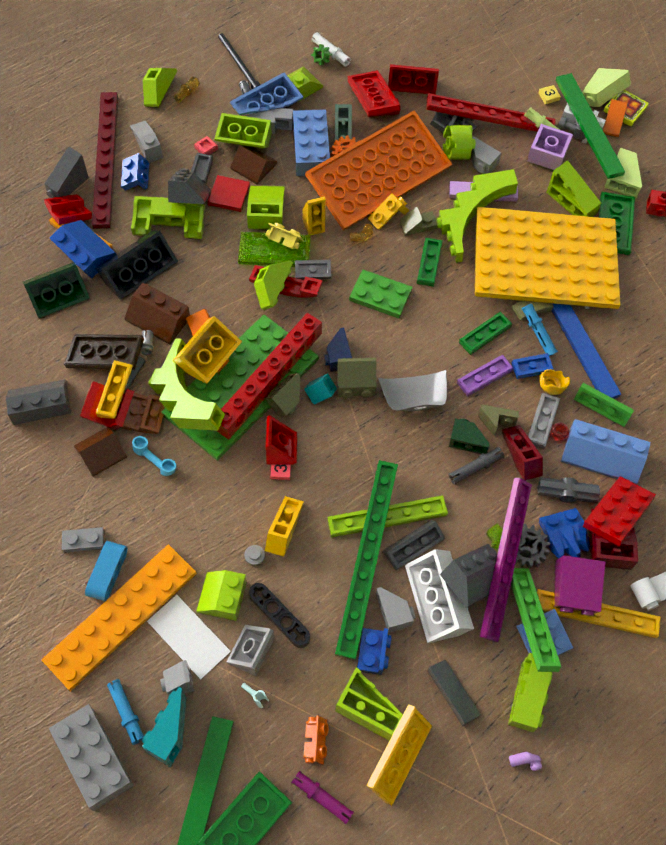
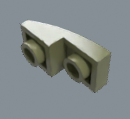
[511,301,554,320]

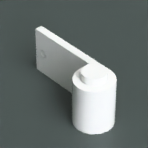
[630,572,666,611]

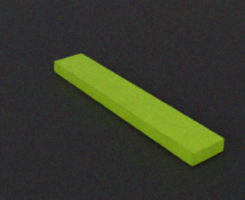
[327,495,448,538]

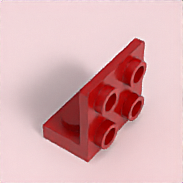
[80,381,134,430]

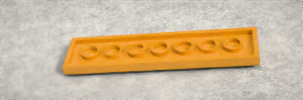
[42,544,197,692]

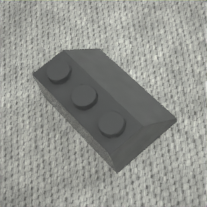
[168,168,211,204]
[6,379,71,425]
[440,544,497,608]

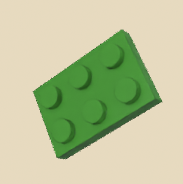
[349,270,412,318]

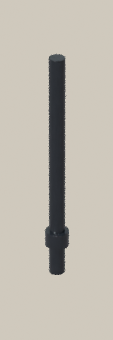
[218,33,261,89]

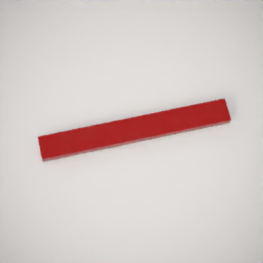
[426,93,556,132]

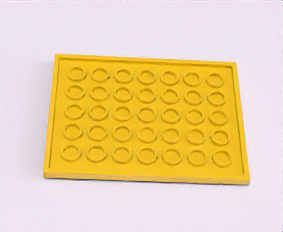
[475,207,621,309]

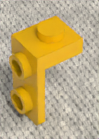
[368,194,410,230]

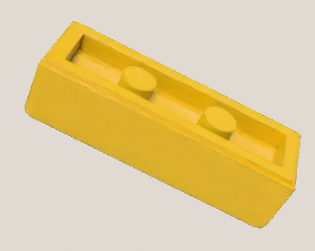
[96,360,133,419]

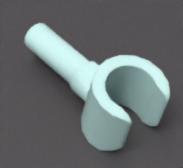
[241,683,269,708]

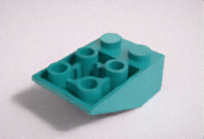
[142,687,187,767]

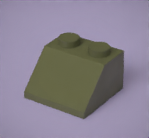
[337,358,376,398]

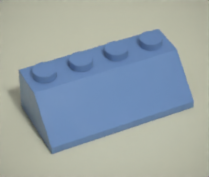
[561,419,651,484]

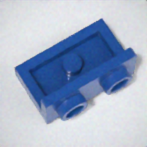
[121,153,149,190]

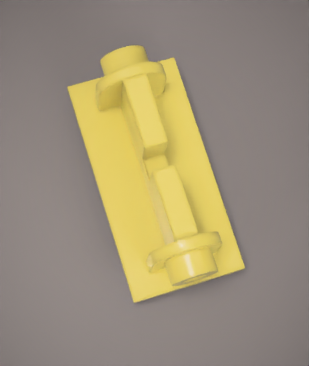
[266,223,304,250]

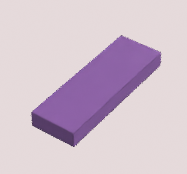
[457,355,514,397]

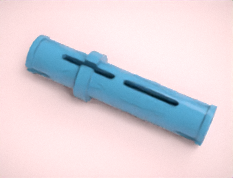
[522,303,558,356]
[107,679,144,745]

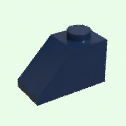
[323,327,352,372]

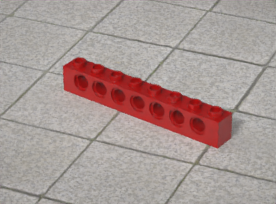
[217,313,322,440]

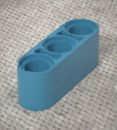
[85,540,128,602]

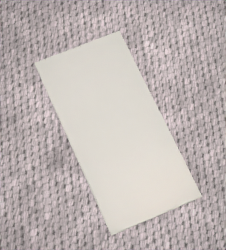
[147,595,231,679]

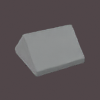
[227,624,275,676]

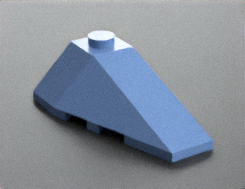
[230,73,303,116]

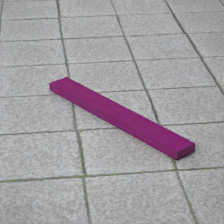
[480,478,532,643]

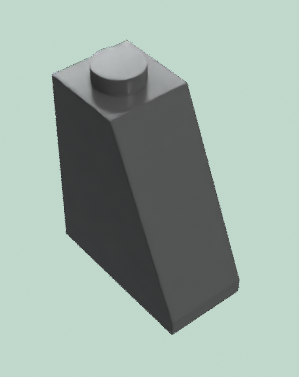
[44,147,89,198]

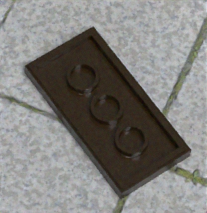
[64,334,144,370]

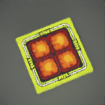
[604,90,649,127]

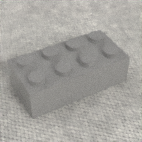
[49,704,134,811]

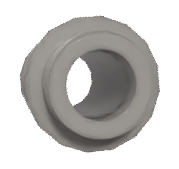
[141,330,154,355]

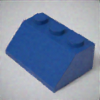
[49,220,117,279]

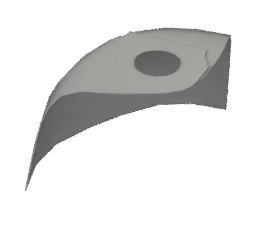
[378,370,447,412]

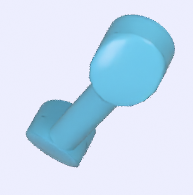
[132,436,176,476]

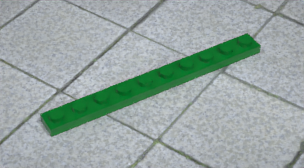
[335,460,398,660]

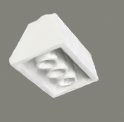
[405,549,474,643]

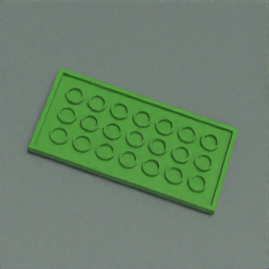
[161,315,319,461]

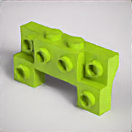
[131,196,205,239]

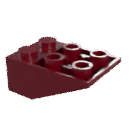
[591,508,638,570]

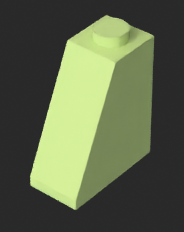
[582,68,631,107]
[604,148,642,199]

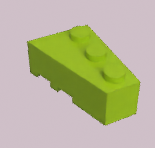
[546,160,601,217]
[508,653,553,732]
[335,667,403,741]

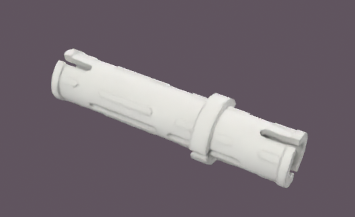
[312,32,351,67]

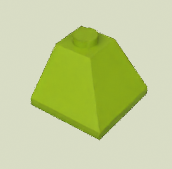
[287,66,323,102]

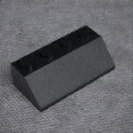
[95,230,178,300]

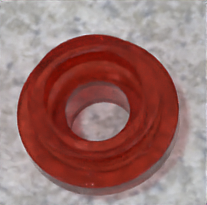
[550,422,569,441]

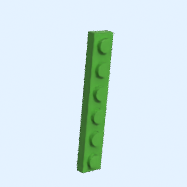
[511,568,561,672]

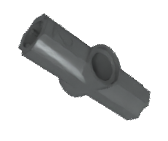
[537,477,600,503]

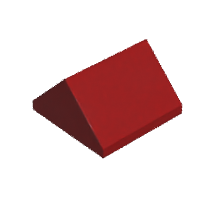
[266,415,297,465]

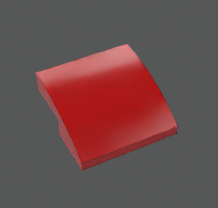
[44,194,92,225]

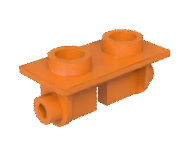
[303,716,329,765]

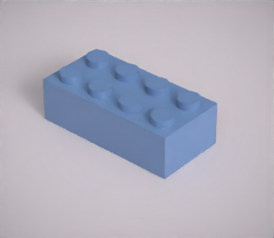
[293,109,330,176]

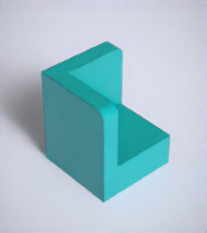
[304,373,337,404]

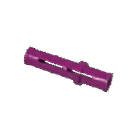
[291,771,354,824]

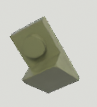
[399,207,438,236]
[478,404,519,436]

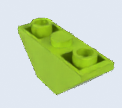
[143,68,177,107]
[254,260,293,310]

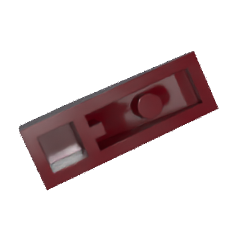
[502,425,543,481]

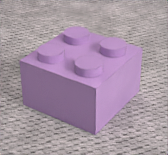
[527,124,573,170]

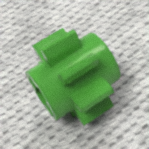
[311,44,332,65]

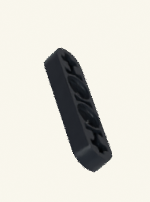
[249,583,310,648]

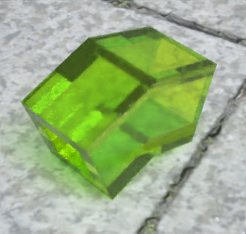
[486,523,503,549]

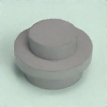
[244,545,265,565]

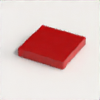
[208,175,250,212]

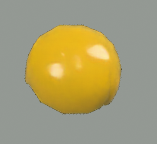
[539,369,570,395]

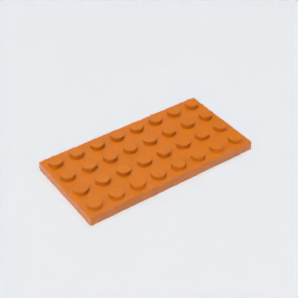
[305,110,452,231]

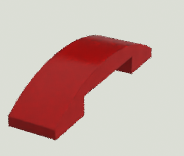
[249,265,323,298]

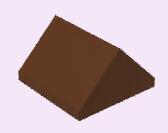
[230,145,277,185]
[74,427,127,477]

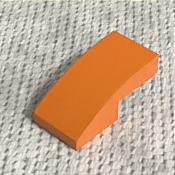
[603,99,628,137]

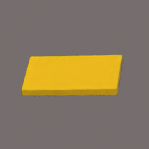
[366,704,432,806]

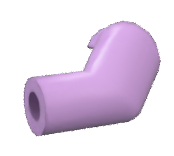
[509,752,542,771]

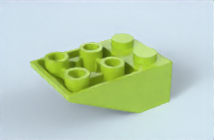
[247,186,285,229]

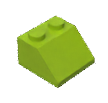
[196,570,247,621]

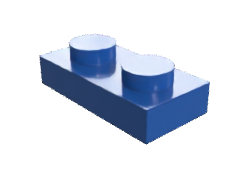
[511,353,553,379]

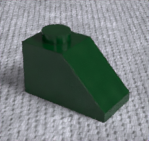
[449,418,490,454]

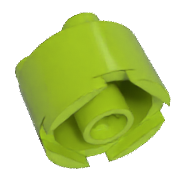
[443,125,476,160]

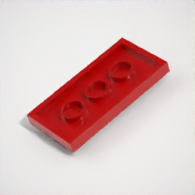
[348,70,400,117]
[583,476,656,547]

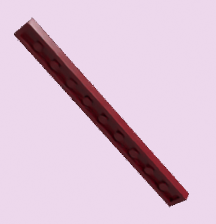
[92,92,118,229]

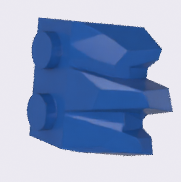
[539,508,590,559]

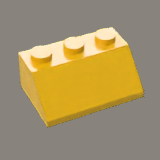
[172,316,242,384]

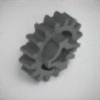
[515,524,550,569]

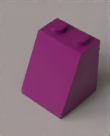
[554,555,605,616]

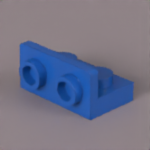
[357,628,391,675]

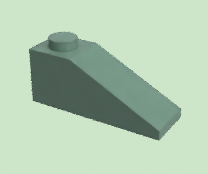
[335,104,352,146]

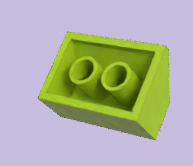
[214,113,272,148]

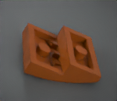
[122,393,165,434]

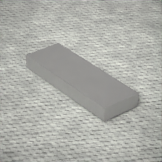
[528,393,560,449]

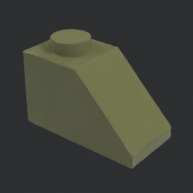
[265,373,300,416]

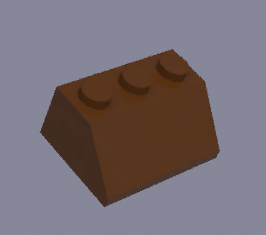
[124,283,190,344]

